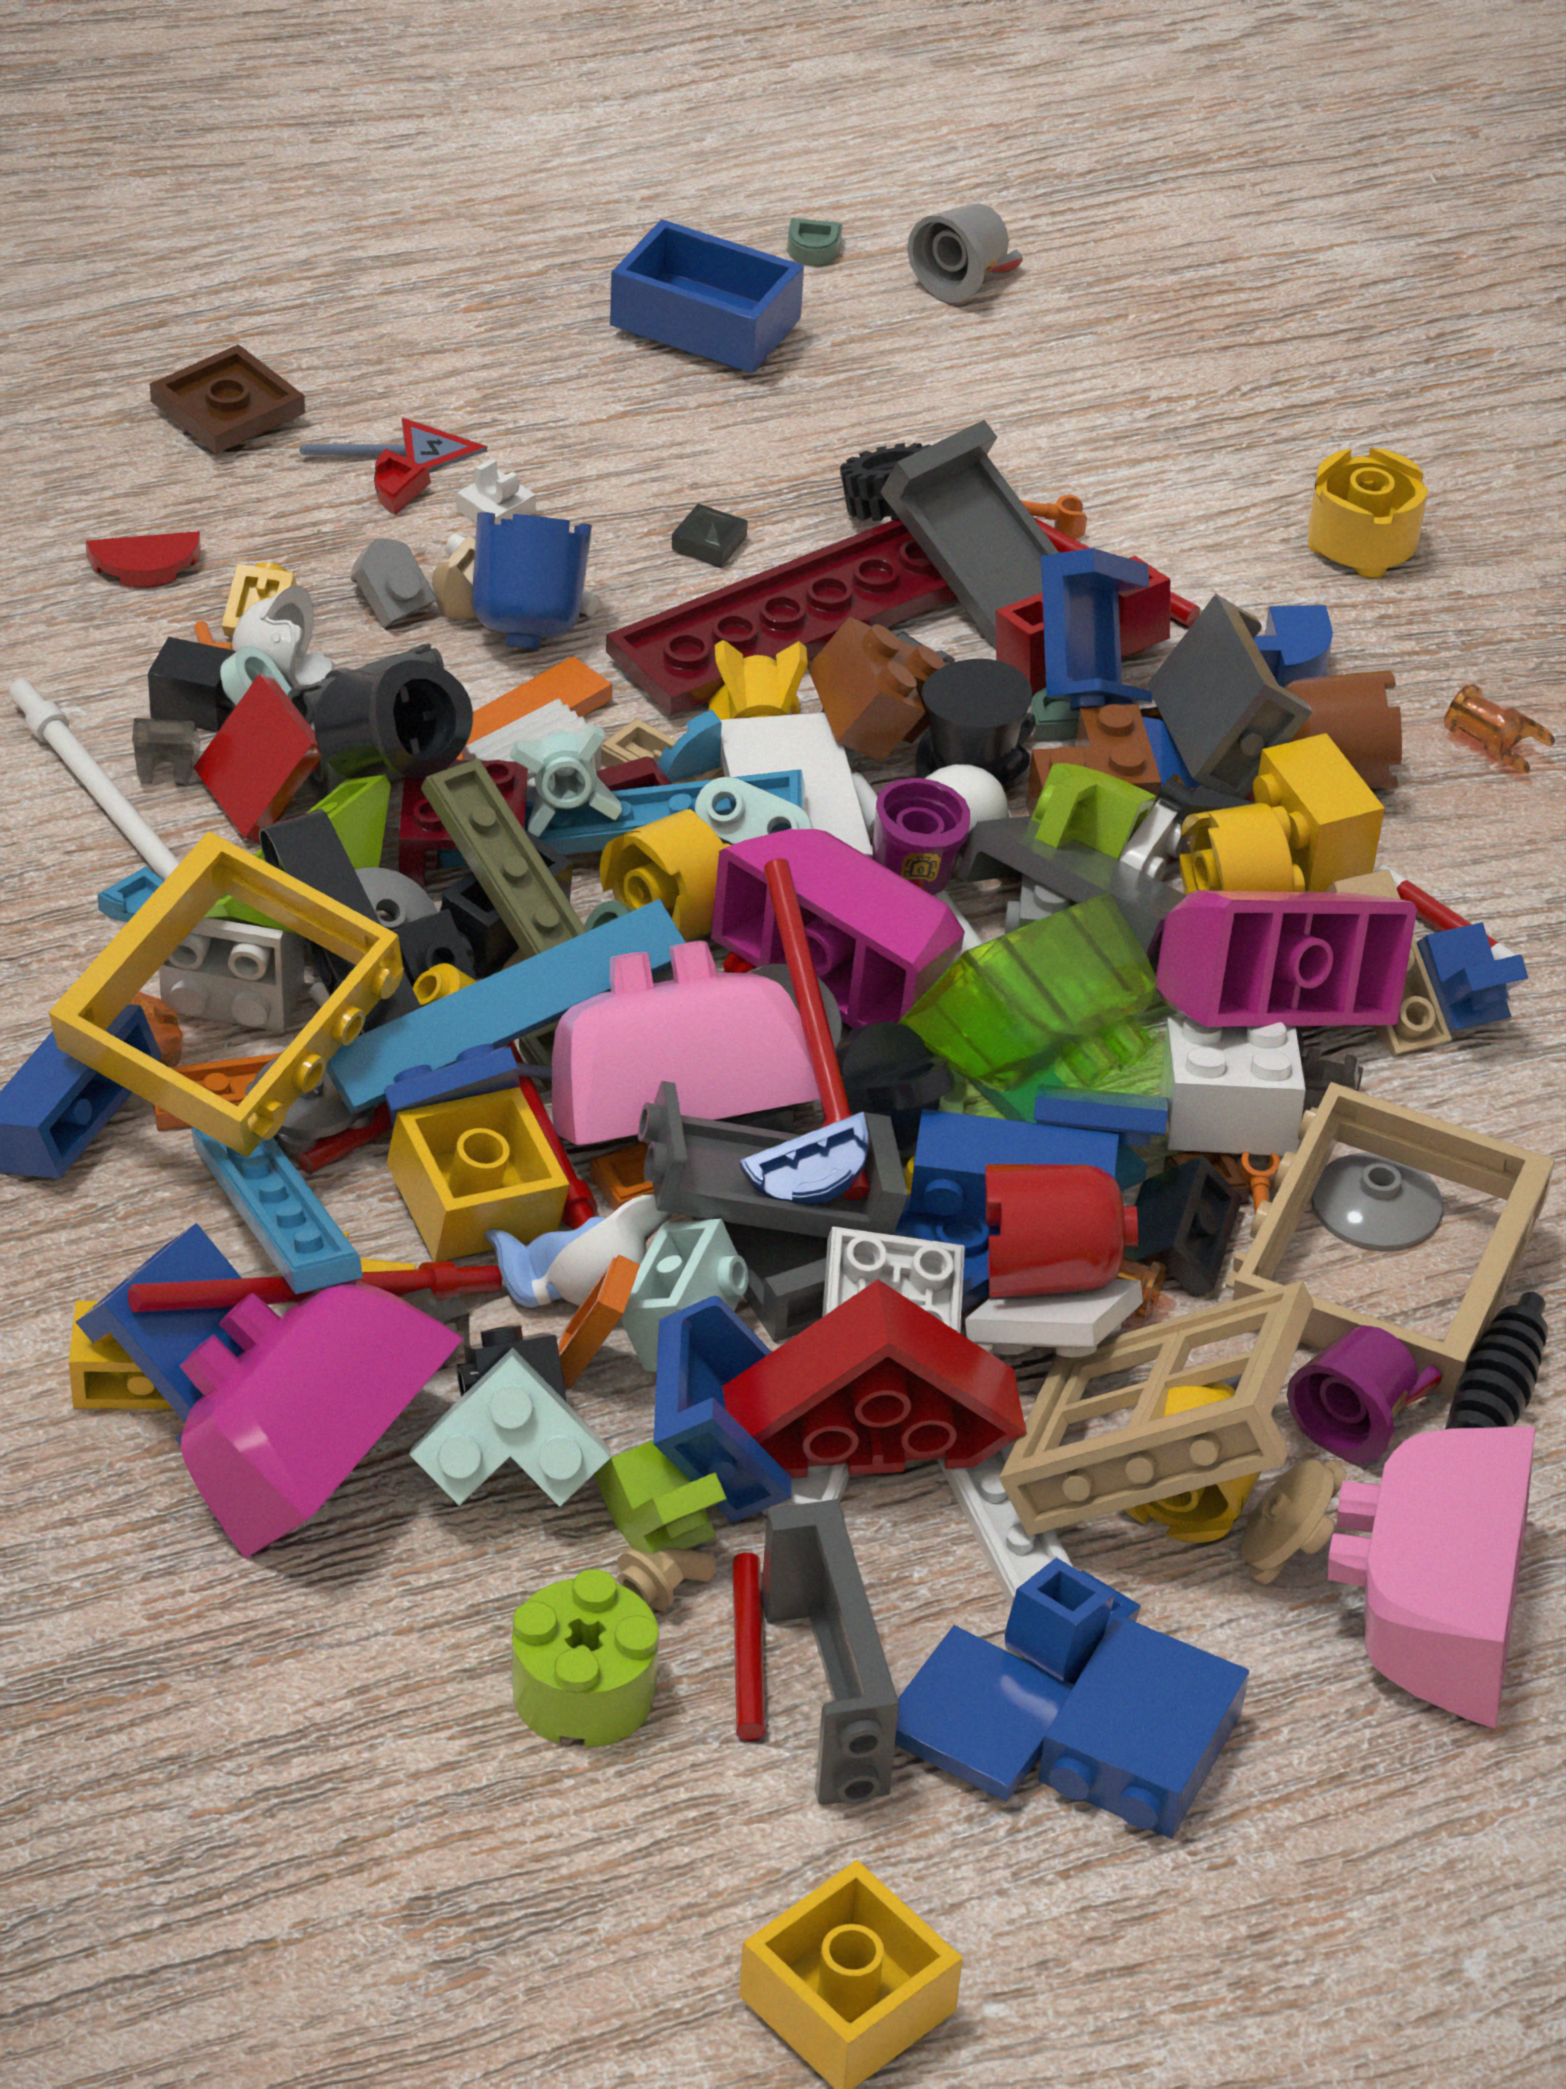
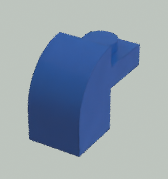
[1254,605,1333,688]
[1416,922,1528,1032]
[1005,1557,1141,1685]

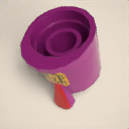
[873,778,970,895]
[1286,1325,1442,1464]

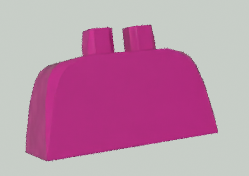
[711,829,965,1039]
[1155,890,1417,1027]
[180,1280,463,1559]

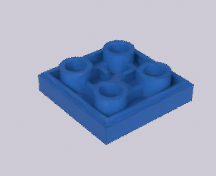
[384,1044,520,1130]
[1033,1084,1168,1146]
[895,1625,1074,1802]

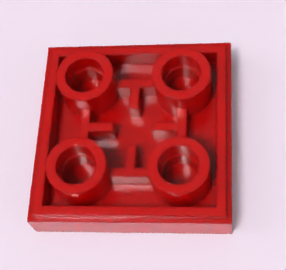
[193,674,323,843]

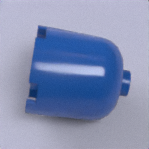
[472,512,592,649]

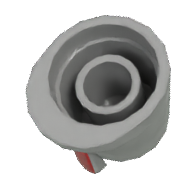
[907,203,1023,303]

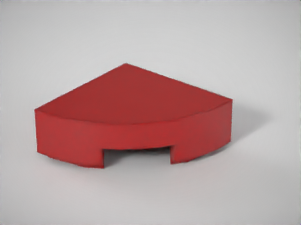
[374,449,431,515]

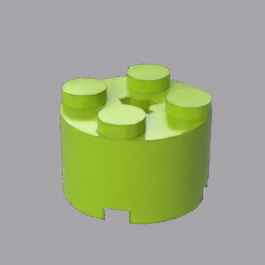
[512,1569,659,1747]

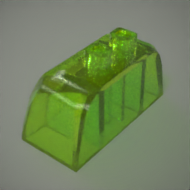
[898,891,1157,1092]

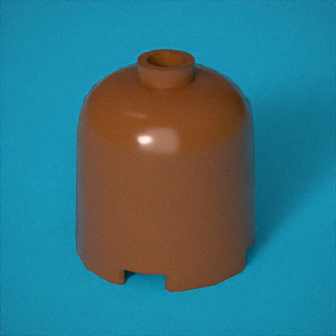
[1284,671,1402,790]

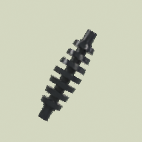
[1445,1292,1548,1430]

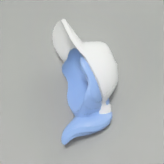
[484,1194,674,1308]

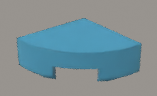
[658,710,722,782]
[97,867,164,922]

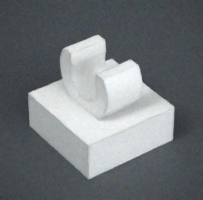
[457,458,536,525]

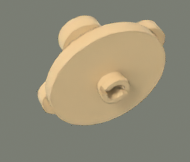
[1241,1459,1347,1585]

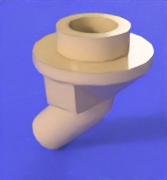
[618,1548,716,1610]

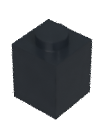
[148,637,236,732]

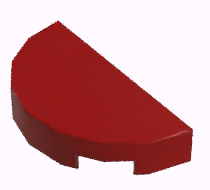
[85,531,201,587]

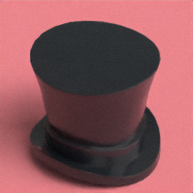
[915,659,1032,792]
[314,660,473,779]

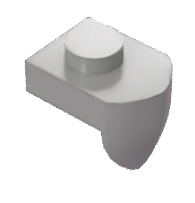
[350,539,437,628]

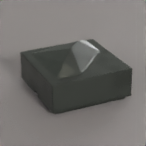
[672,504,748,566]

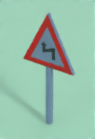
[299,417,488,471]

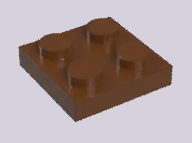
[150,344,305,454]

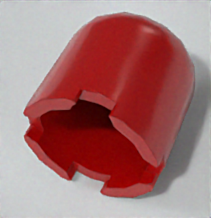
[985,1164,1138,1298]

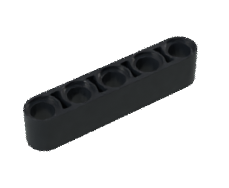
[259,809,421,1037]

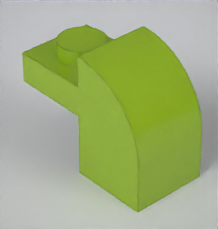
[1031,763,1157,860]
[593,1440,727,1553]

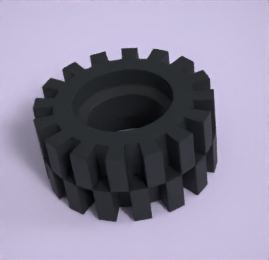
[840,443,931,521]

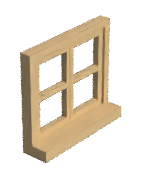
[999,1280,1314,1536]

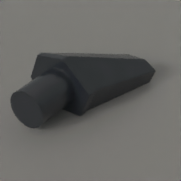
[1157,778,1255,825]

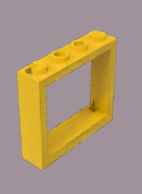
[48,831,404,1158]

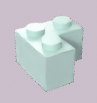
[409,1348,611,1507]

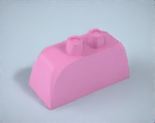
[552,941,820,1145]
[1327,1426,1536,1729]

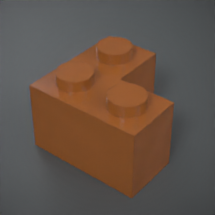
[807,617,945,762]
[1026,704,1162,816]

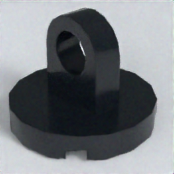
[835,1021,957,1151]

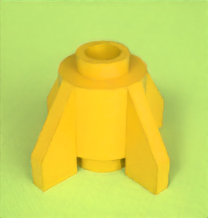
[708,640,808,720]

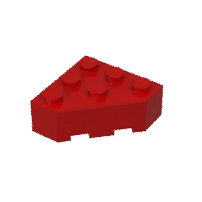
[722,1279,1027,1479]

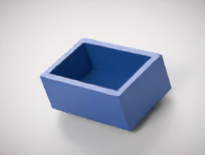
[610,219,804,373]

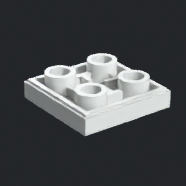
[822,1226,965,1333]
[965,1279,1143,1357]

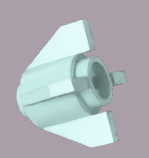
[510,724,622,837]

